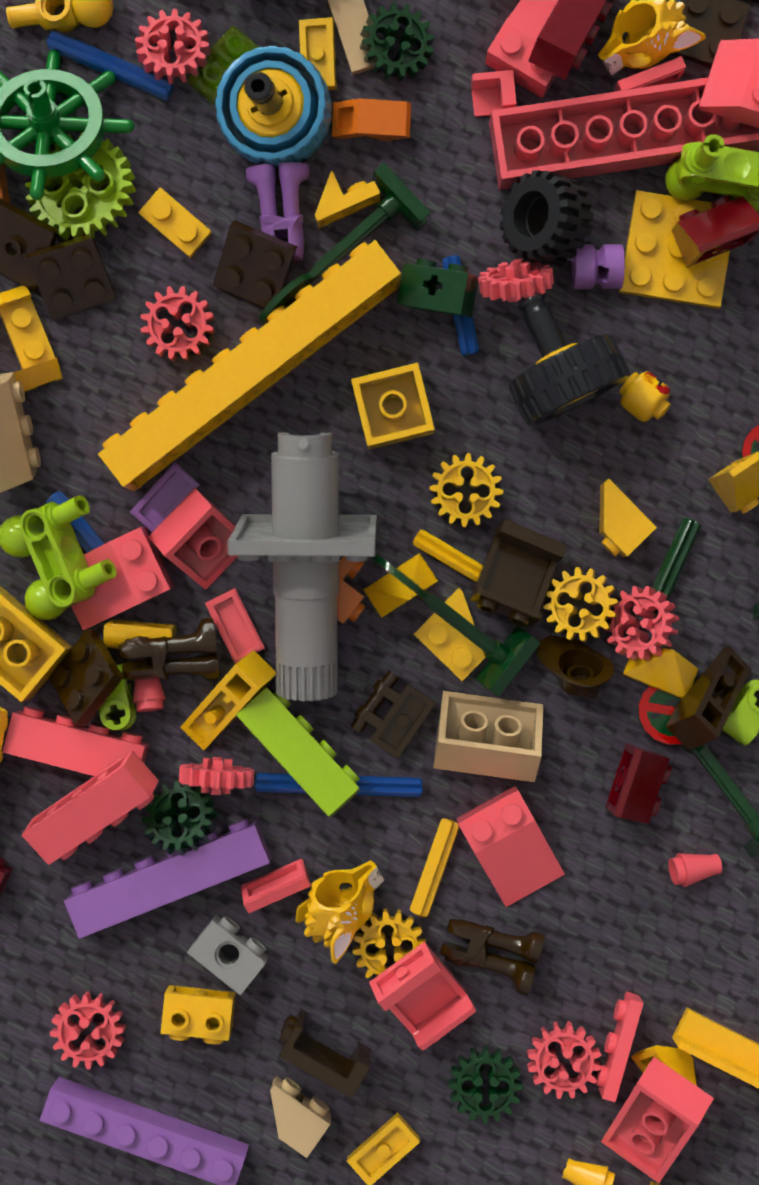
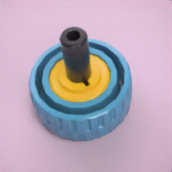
[215,46,332,168]

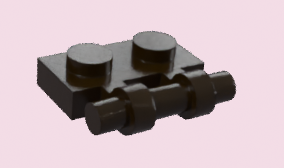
[350,670,436,759]

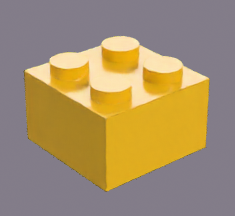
[351,362,435,450]

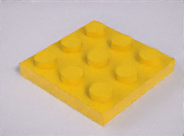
[619,190,730,309]

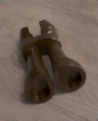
[118,617,219,680]
[439,919,545,996]

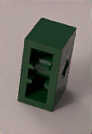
[397,259,478,318]

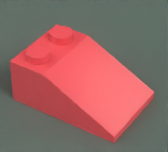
[485,0,558,99]
[71,527,175,631]
[456,786,565,907]
[601,1057,714,1183]

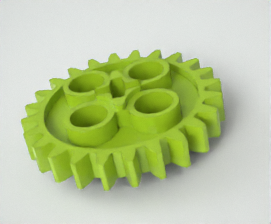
[25,133,136,241]

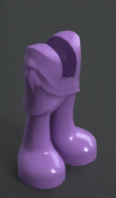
[245,162,310,262]

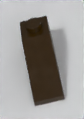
[666,646,751,750]

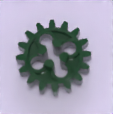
[360,2,435,81]
[142,780,218,856]
[448,1045,523,1124]

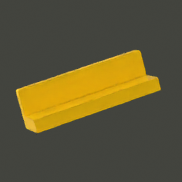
[672,1007,759,1089]

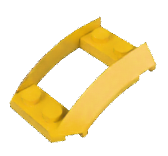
[0,285,63,393]

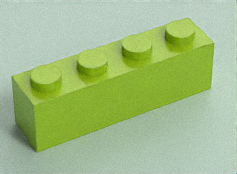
[236,687,360,818]

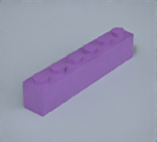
[64,818,272,939]
[39,1077,249,1185]

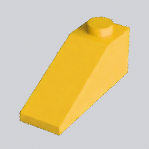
[708,451,759,514]
[180,650,276,751]

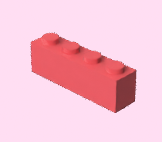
[2,706,149,776]
[22,750,159,865]

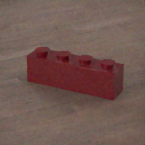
[528,0,616,80]

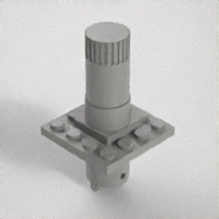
[228,433,377,701]

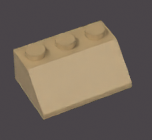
[0,372,41,493]
[433,691,543,782]

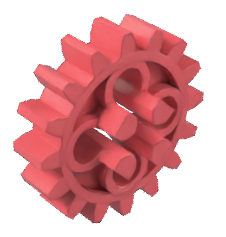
[135,9,210,84]
[478,259,554,302]
[140,286,215,361]
[604,586,679,661]
[179,757,254,795]
[50,991,126,1069]
[527,1021,602,1099]

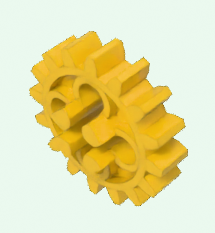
[429,453,503,528]
[543,567,619,642]
[353,908,426,978]

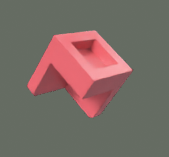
[471,70,517,117]

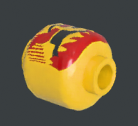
[619,371,671,422]

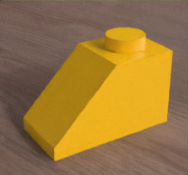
[599,479,657,557]

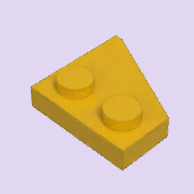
[414,588,486,681]

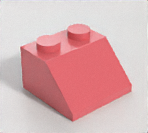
[698,39,759,128]
[148,488,237,590]

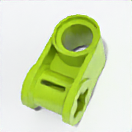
[99,663,137,730]
[722,679,759,746]

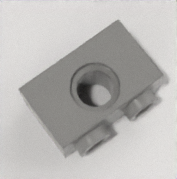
[187,914,268,995]

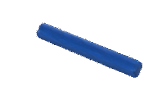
[47,30,174,100]

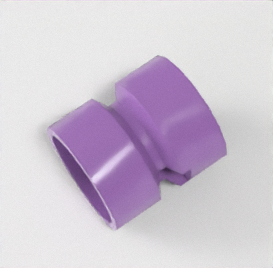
[571,244,625,290]

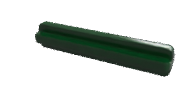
[652,518,701,614]

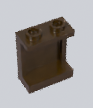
[469,519,568,627]
[278,1008,371,1098]

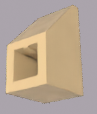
[270,1076,332,1158]

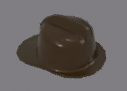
[537,635,614,699]

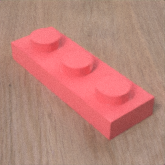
[595,991,644,1102]

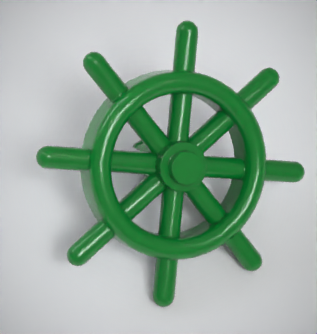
[0,49,135,200]

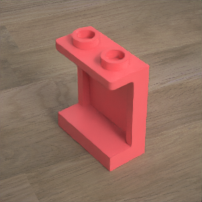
[369,942,476,1051]

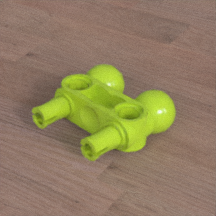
[665,134,759,212]
[0,495,117,621]

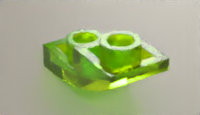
[188,25,259,105]

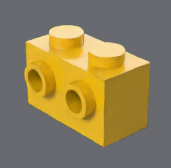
[161,985,236,1044]

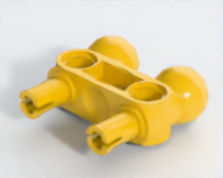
[6,0,114,33]

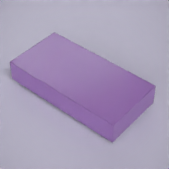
[130,462,201,532]

